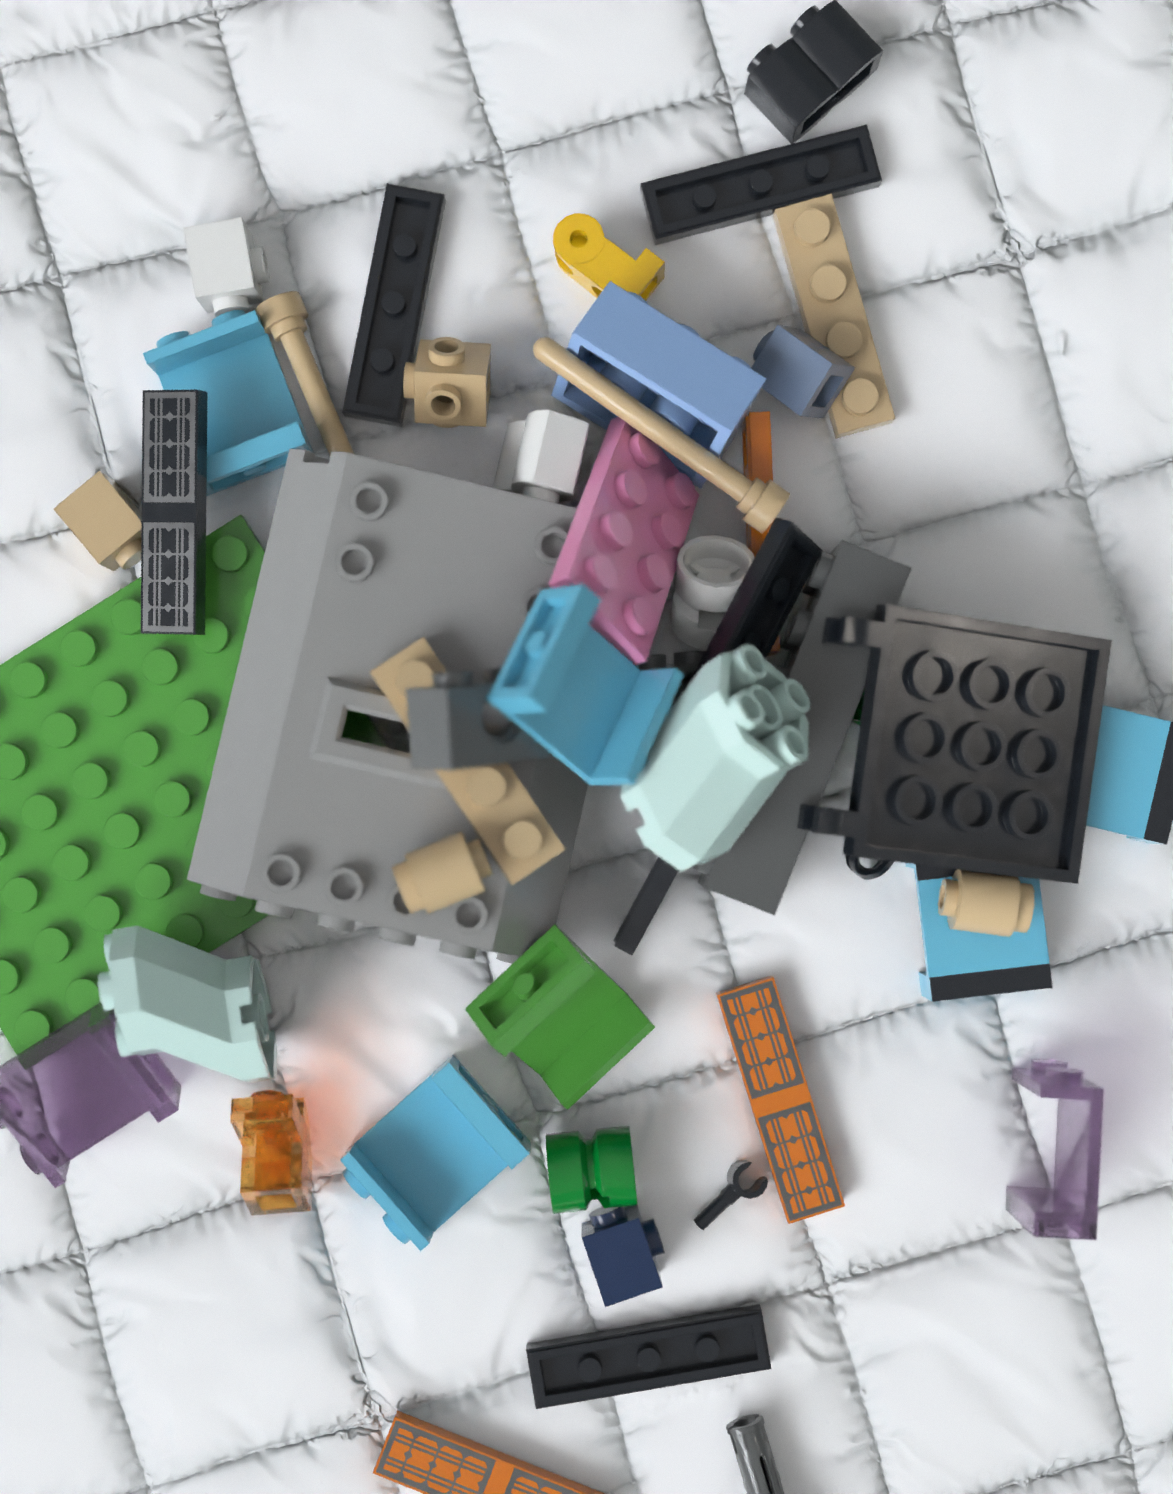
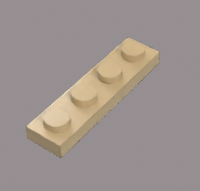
[773,194,895,439]
[370,637,565,885]

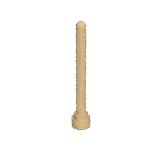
[256,291,354,456]
[533,337,790,534]

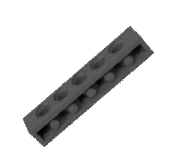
[406,651,705,770]

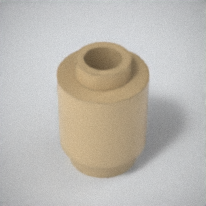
[392,831,493,914]
[938,869,1034,937]

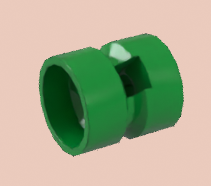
[546,1126,638,1214]

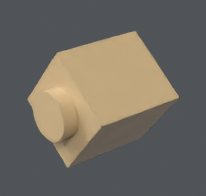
[53,471,142,571]

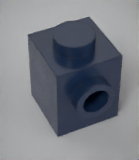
[581,1205,665,1307]

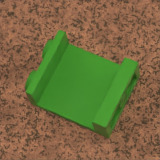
[465,924,655,1110]

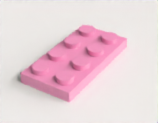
[549,417,699,665]

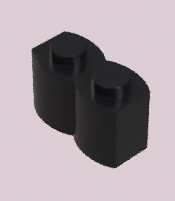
[744,0,883,144]

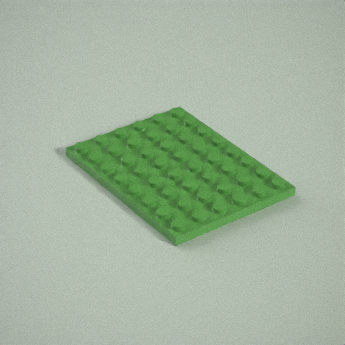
[0,514,390,1068]

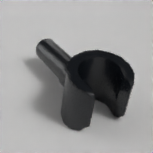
[693,1160,768,1231]

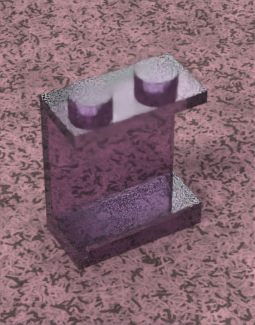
[0,1002,181,1188]
[1005,1059,1104,1240]

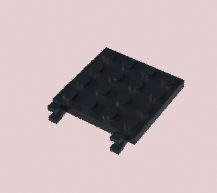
[797,604,1112,884]

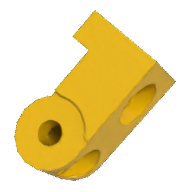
[553,213,665,301]

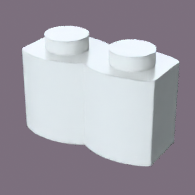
[493,410,590,504]

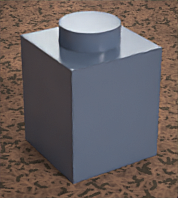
[751,324,855,418]

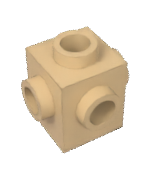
[403,337,491,428]

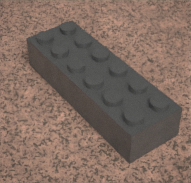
[692,540,912,916]

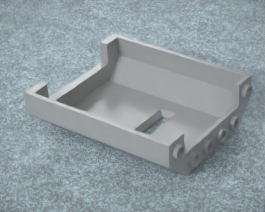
[187,449,588,964]

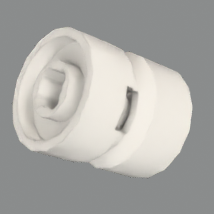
[671,535,754,650]

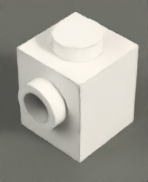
[183,217,270,316]

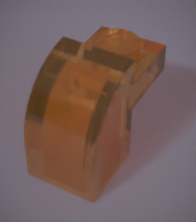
[230,1090,312,1216]

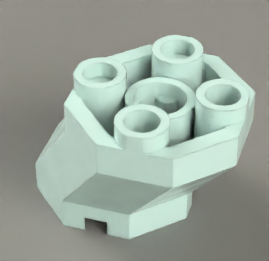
[620,644,810,871]
[98,925,277,1083]

